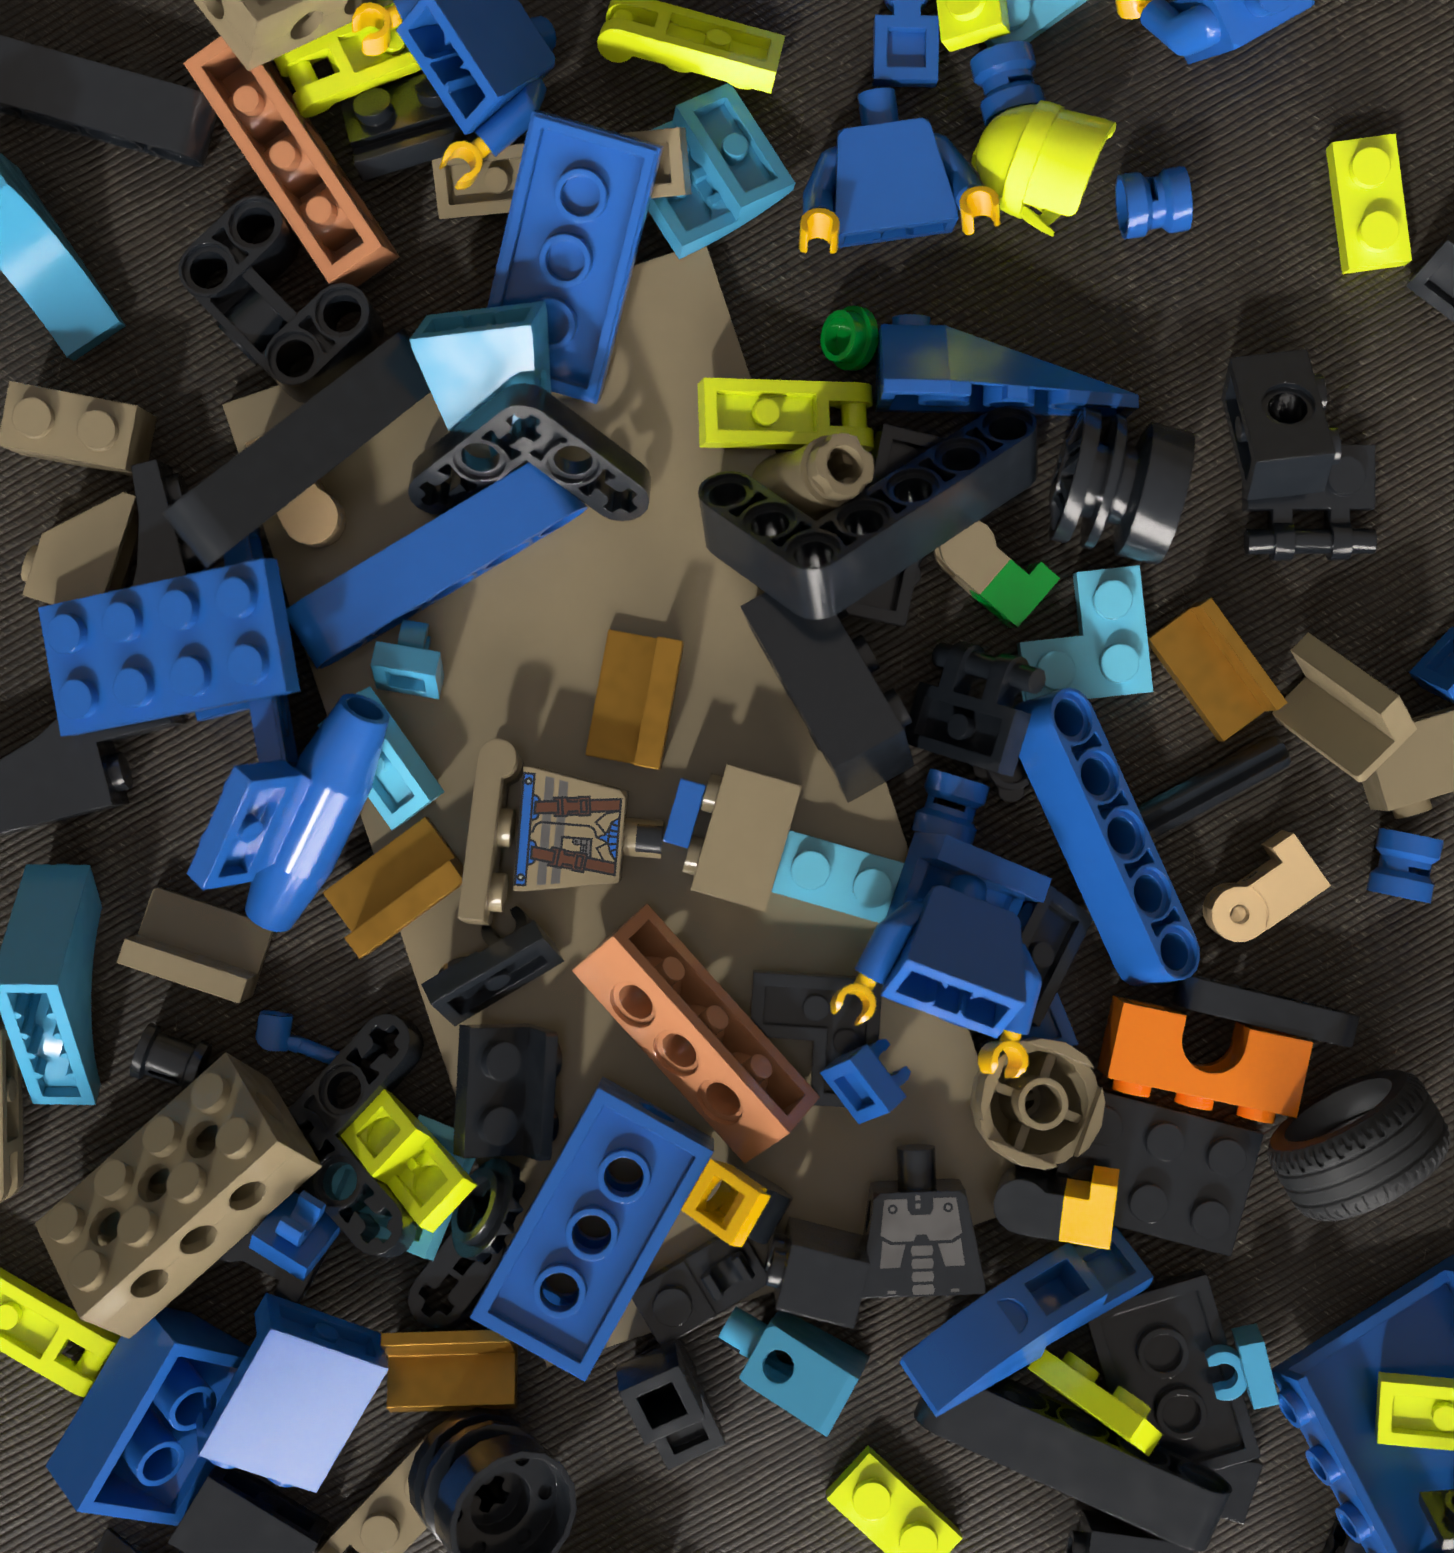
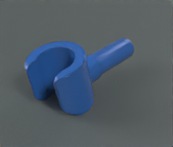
[255,1010,340,1065]

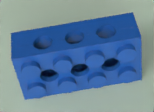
[470,1076,714,1382]

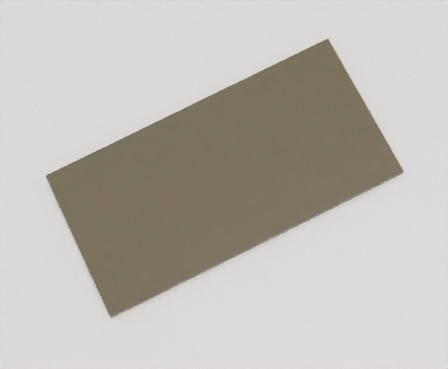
[222,246,1014,1367]

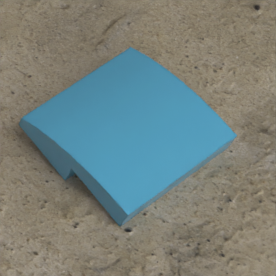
[648,83,795,259]

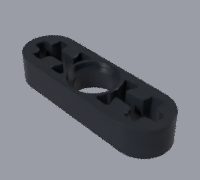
[1172,975,1360,1048]

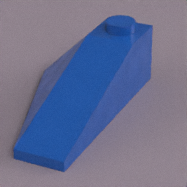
[875,314,1139,417]

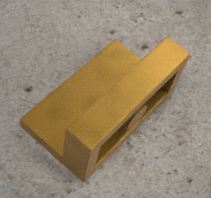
[1148,598,1288,741]
[585,629,684,770]
[322,816,464,959]
[381,1330,518,1412]

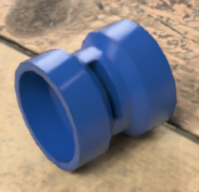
[970,41,1046,127]
[1115,166,1193,239]
[911,768,990,845]
[1366,828,1444,903]

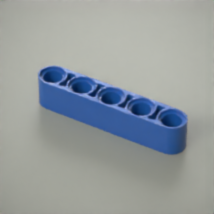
[286,462,588,670]
[1013,688,1200,986]

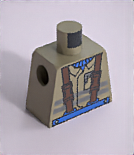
[513,766,664,891]

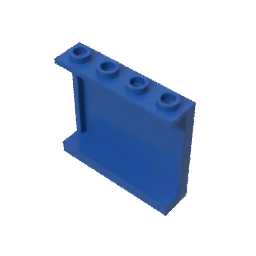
[1271,1255,1454,1553]

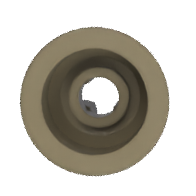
[752,433,874,521]

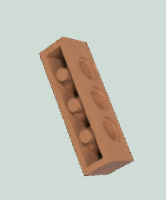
[183,36,400,287]
[572,904,820,1164]

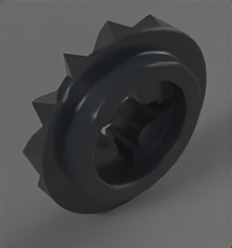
[451,1158,525,1263]

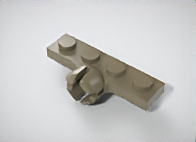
[432,127,692,219]

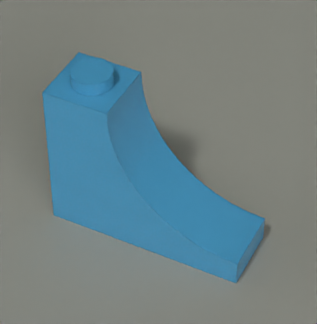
[0,153,126,361]
[0,864,102,1105]

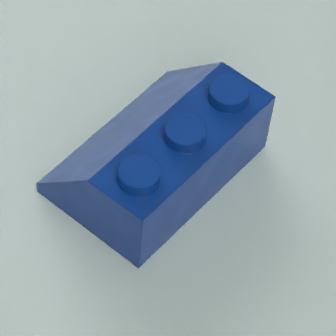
[46,1307,250,1526]

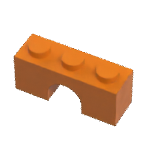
[1097,995,1313,1124]

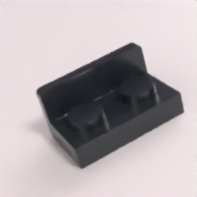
[453,1023,562,1161]

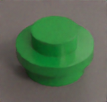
[820,306,879,371]

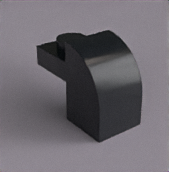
[616,1339,726,1470]

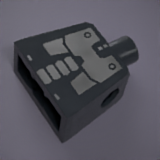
[862,1144,986,1298]

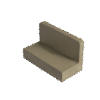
[1272,632,1417,782]
[117,887,274,1003]

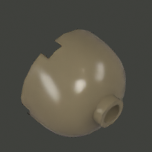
[970,1037,1106,1170]

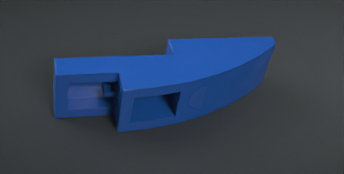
[900,1226,1154,1417]

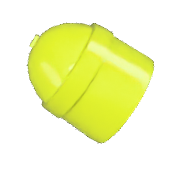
[971,100,1116,237]

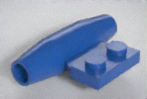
[187,693,390,932]

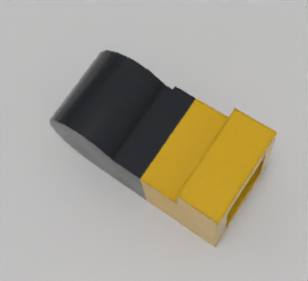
[681,1159,793,1247]
[993,1165,1120,1250]

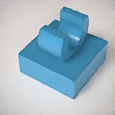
[371,619,444,699]
[1205,1323,1280,1410]

